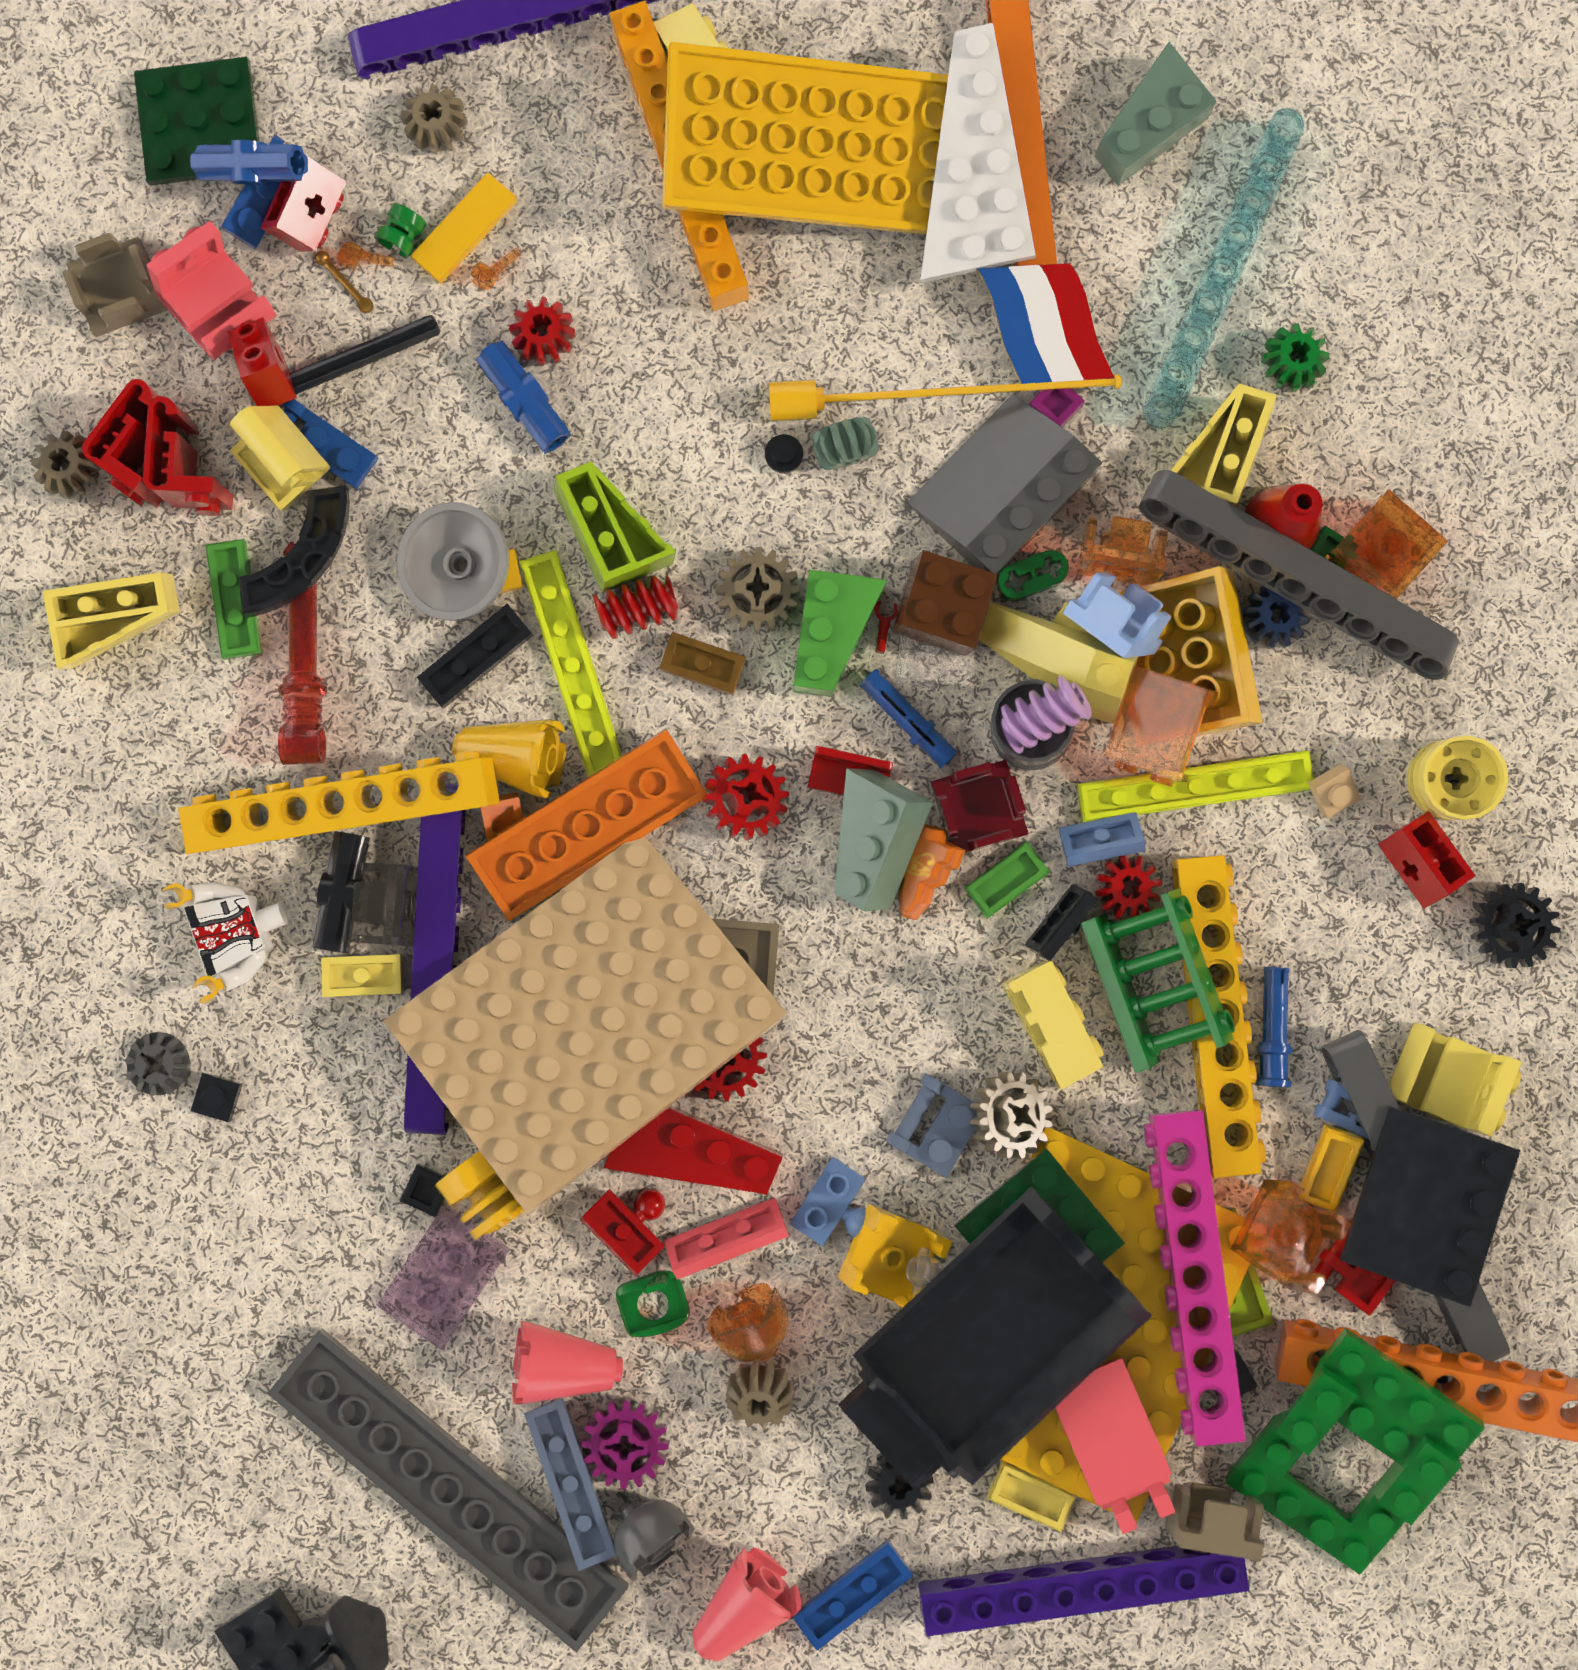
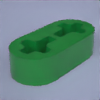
[997,550,1069,601]

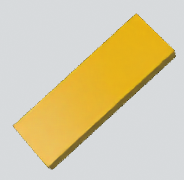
[411,172,517,284]

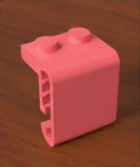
[146,221,276,361]

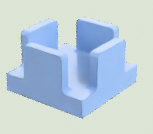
[1063,572,1171,658]

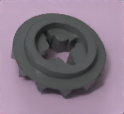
[124,1032,190,1096]

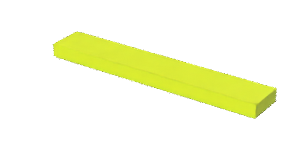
[519,550,622,777]
[1076,750,1314,823]

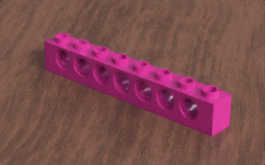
[1144,1109,1246,1447]

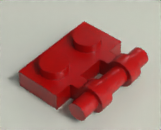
[1312,1218,1396,1316]

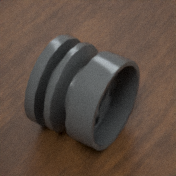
[990,679,1075,771]

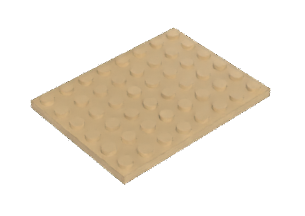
[383,836,787,1216]

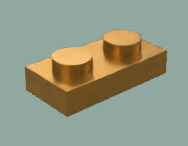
[659,632,746,695]

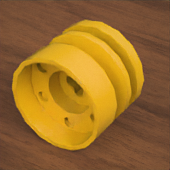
[435,1151,524,1240]

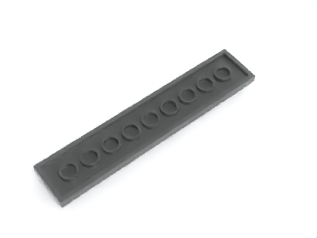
[267,1328,629,1653]

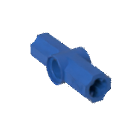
[191,140,308,186]
[476,340,571,454]

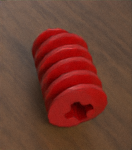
[592,571,678,639]

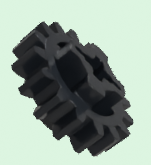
[1469,883,1561,968]

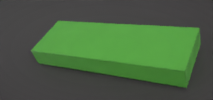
[205,539,262,660]

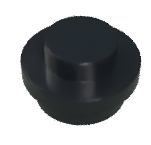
[765,434,803,474]

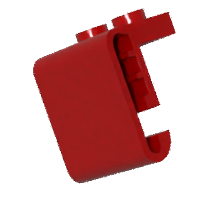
[82,379,163,508]
[143,396,233,516]

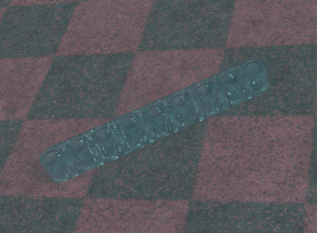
[1143,108,1305,429]

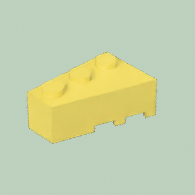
[42,572,180,670]

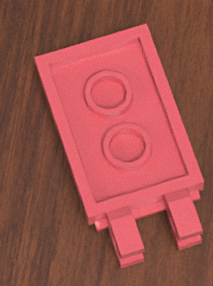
[1055,1356,1175,1534]

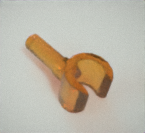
[337,242,395,270]
[471,248,521,290]

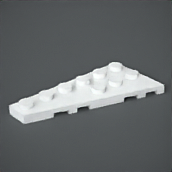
[920,23,1036,283]

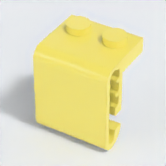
[229,406,330,511]
[1389,1023,1522,1137]

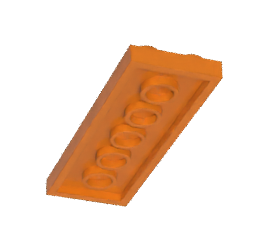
[465,728,707,922]

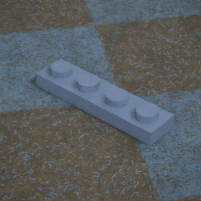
[524,1398,616,1571]

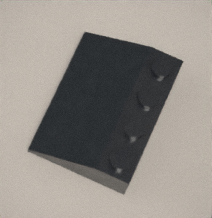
[1339,1106,1521,1307]

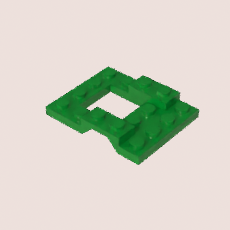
[1225,1328,1485,1575]

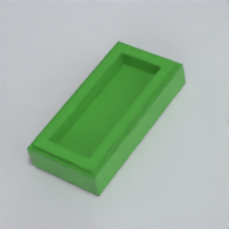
[964,841,1050,919]

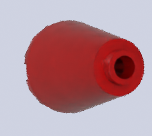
[1244,484,1323,550]

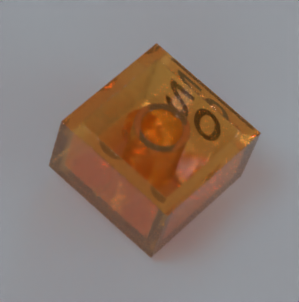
[1325,489,1448,599]

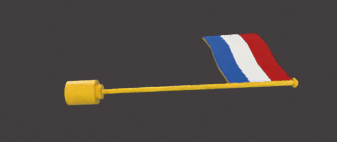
[769,263,1122,421]

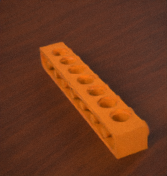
[1275,1319,1578,1442]

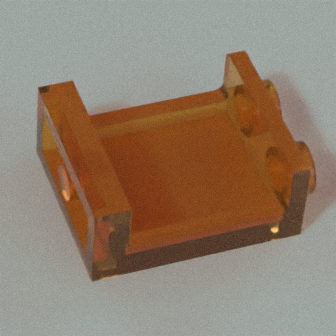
[1104,666,1219,787]

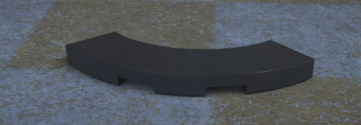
[238,485,350,618]

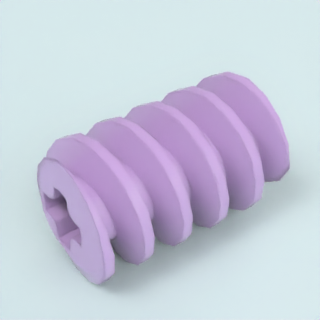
[1001,675,1092,754]

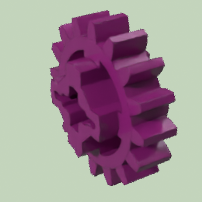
[581,1397,670,1490]

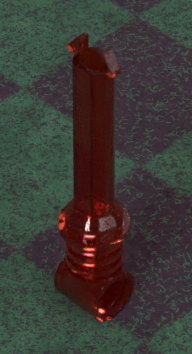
[278,542,327,765]

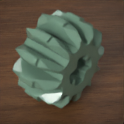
[812,416,879,470]

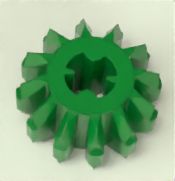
[1261,323,1330,392]

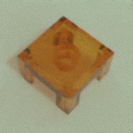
[1230,1179,1351,1294]

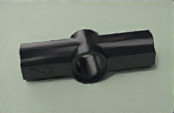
[313,831,370,953]

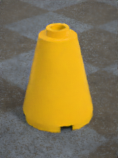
[452,719,566,798]

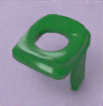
[616,1270,690,1337]

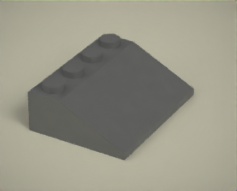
[906,394,1103,575]

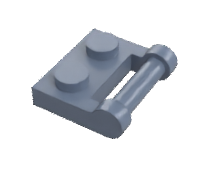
[886,1073,978,1178]

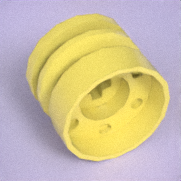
[1406,736,1509,821]

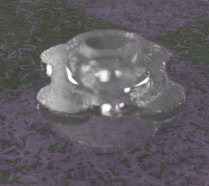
[906,1247,942,1295]

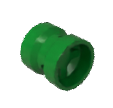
[374,203,427,258]

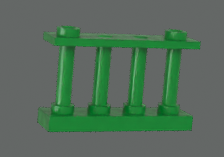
[1081,888,1235,1073]

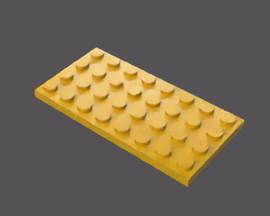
[662,41,948,235]

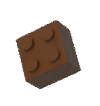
[892,550,997,656]

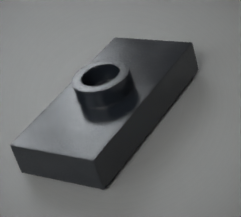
[1025,884,1099,961]

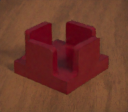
[930,759,1029,853]

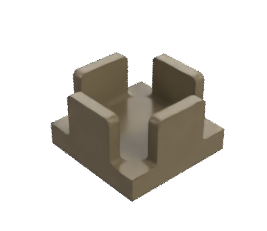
[62,233,167,337]
[1165,1482,1264,1561]

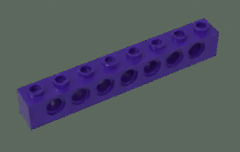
[918,1546,1250,1637]

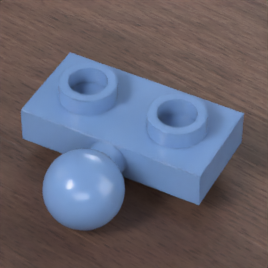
[790,1157,867,1246]

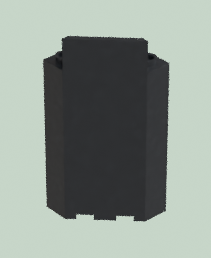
[838,1187,1152,1490]

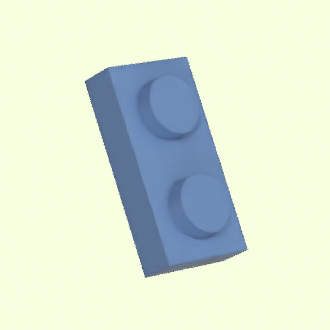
[1059,812,1146,867]

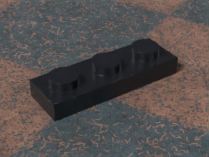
[417,603,534,709]

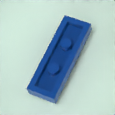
[793,1539,913,1651]

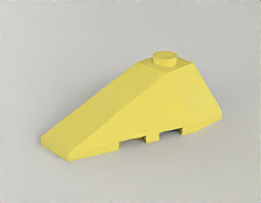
[979,602,1138,725]

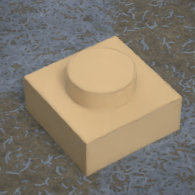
[1308,763,1361,819]

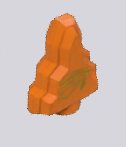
[898,824,965,920]

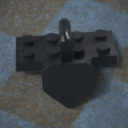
[214,1587,389,1670]

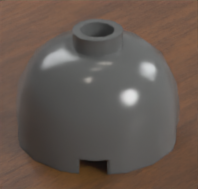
[613,1499,695,1582]

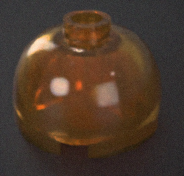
[706,1283,788,1362]

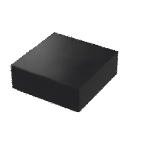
[400,1164,445,1217]

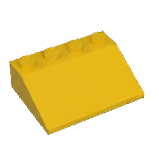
[1118,566,1263,747]

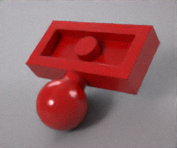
[579,1188,666,1276]

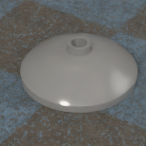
[397,502,509,621]

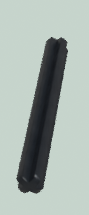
[289,315,440,394]

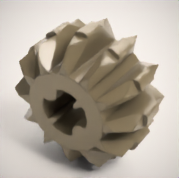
[401,83,468,155]
[30,430,102,499]
[726,1358,794,1430]

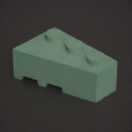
[1095,42,1216,186]
[834,768,933,911]

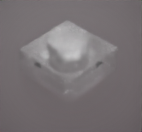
[675,807,726,860]

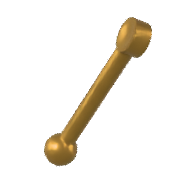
[315,250,374,314]

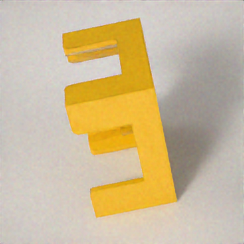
[837,1203,953,1308]

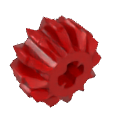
[509,296,576,366]
[1094,855,1163,920]

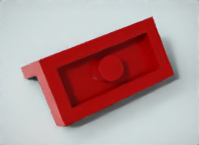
[807,746,893,796]

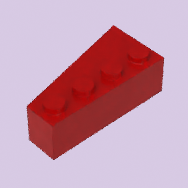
[603,1106,783,1195]

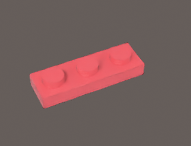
[664,1198,789,1280]

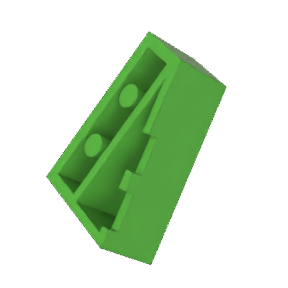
[793,569,887,697]

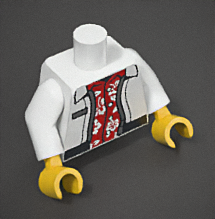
[161,882,288,1004]

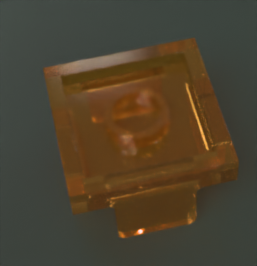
[1075,516,1168,586]

